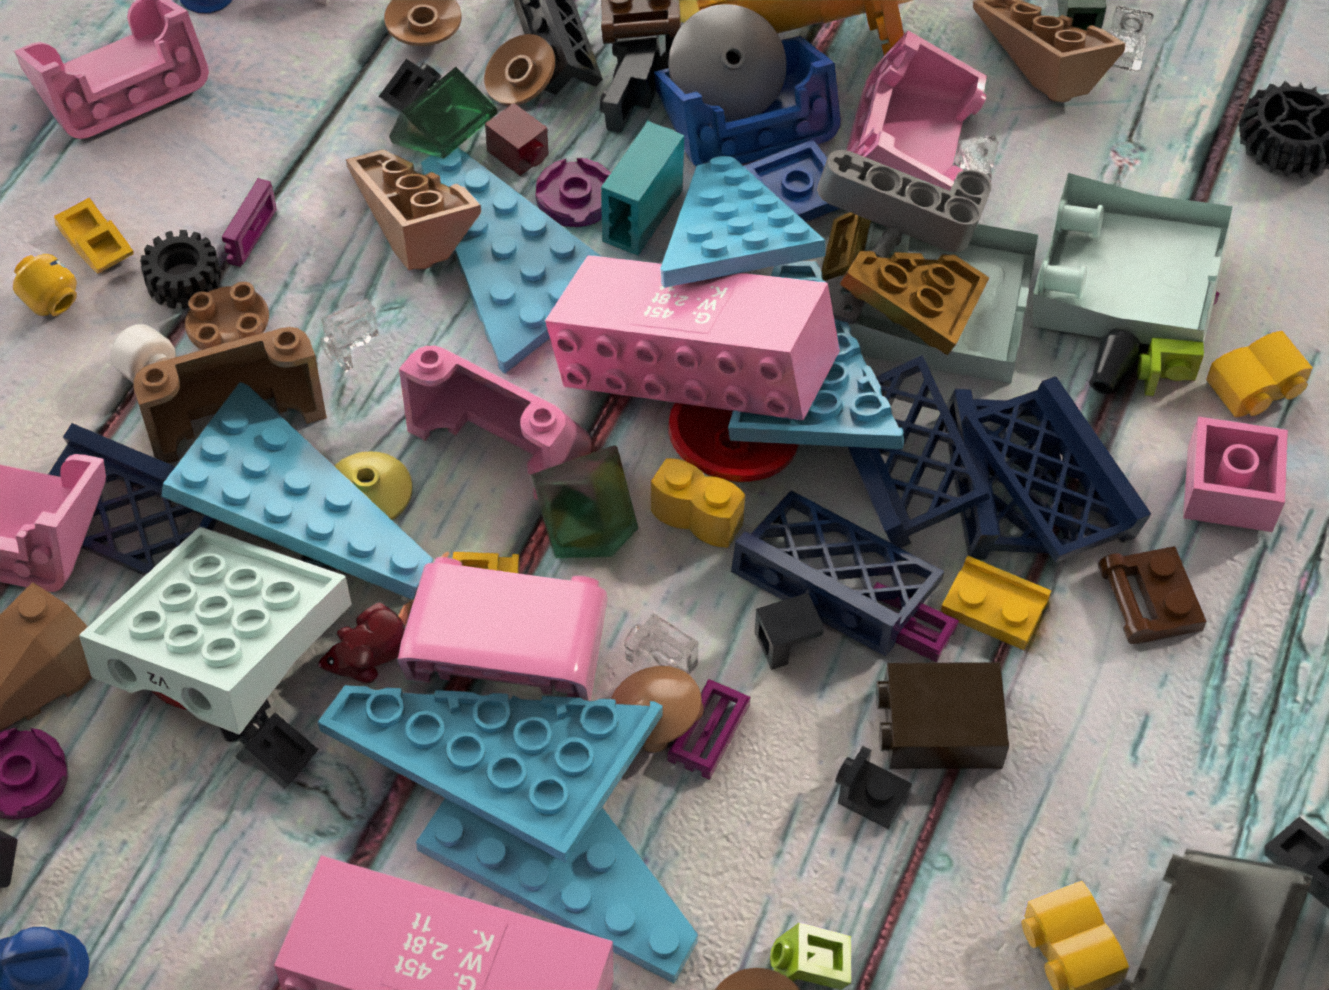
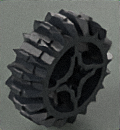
[1239,81,1329,178]

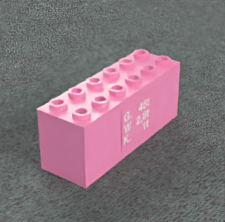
[545,255,840,420]
[274,855,614,990]

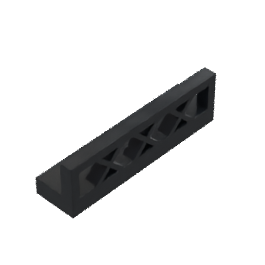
[513,0,603,95]

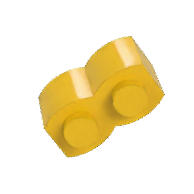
[1206,331,1313,418]
[651,458,745,548]
[1021,881,1129,990]

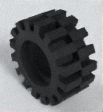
[140,230,221,309]

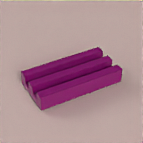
[222,178,277,267]
[873,582,959,663]
[667,679,751,780]

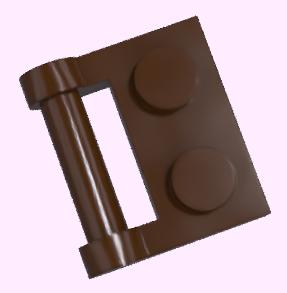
[601,0,681,44]
[1098,546,1207,644]

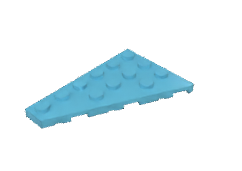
[421,141,602,374]
[660,156,826,288]
[728,261,904,449]
[161,382,433,600]
[318,685,663,863]
[416,695,698,984]

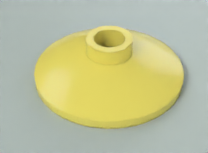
[335,451,412,520]

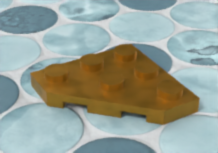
[840,251,989,356]

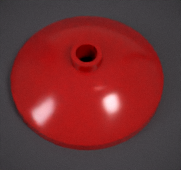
[668,403,798,482]

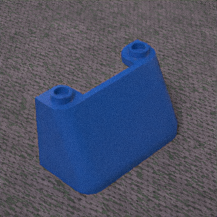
[654,35,841,166]

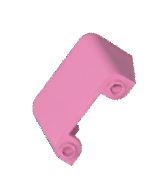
[14,0,209,139]
[846,30,987,191]
[399,346,591,508]
[0,454,106,592]
[397,557,608,701]

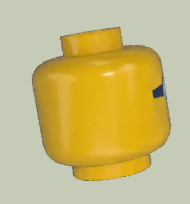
[13,254,77,316]

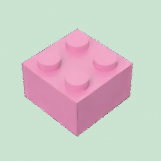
[1183,416,1288,532]

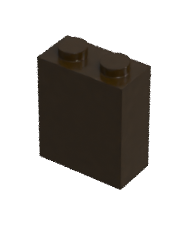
[876,662,1009,769]

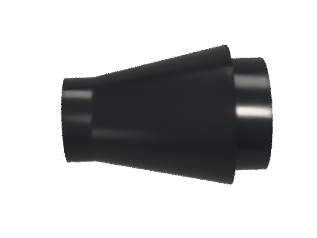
[1089,329,1140,394]

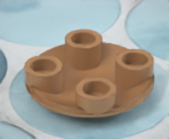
[185,282,269,350]
[611,666,704,753]

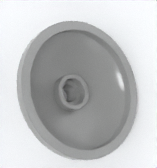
[668,4,786,123]

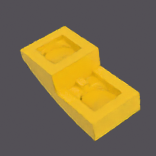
[54,197,134,274]

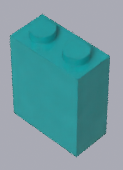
[601,121,684,256]

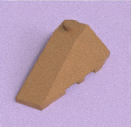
[973,0,1126,102]
[346,149,481,270]
[0,582,92,731]

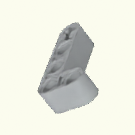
[817,150,992,252]

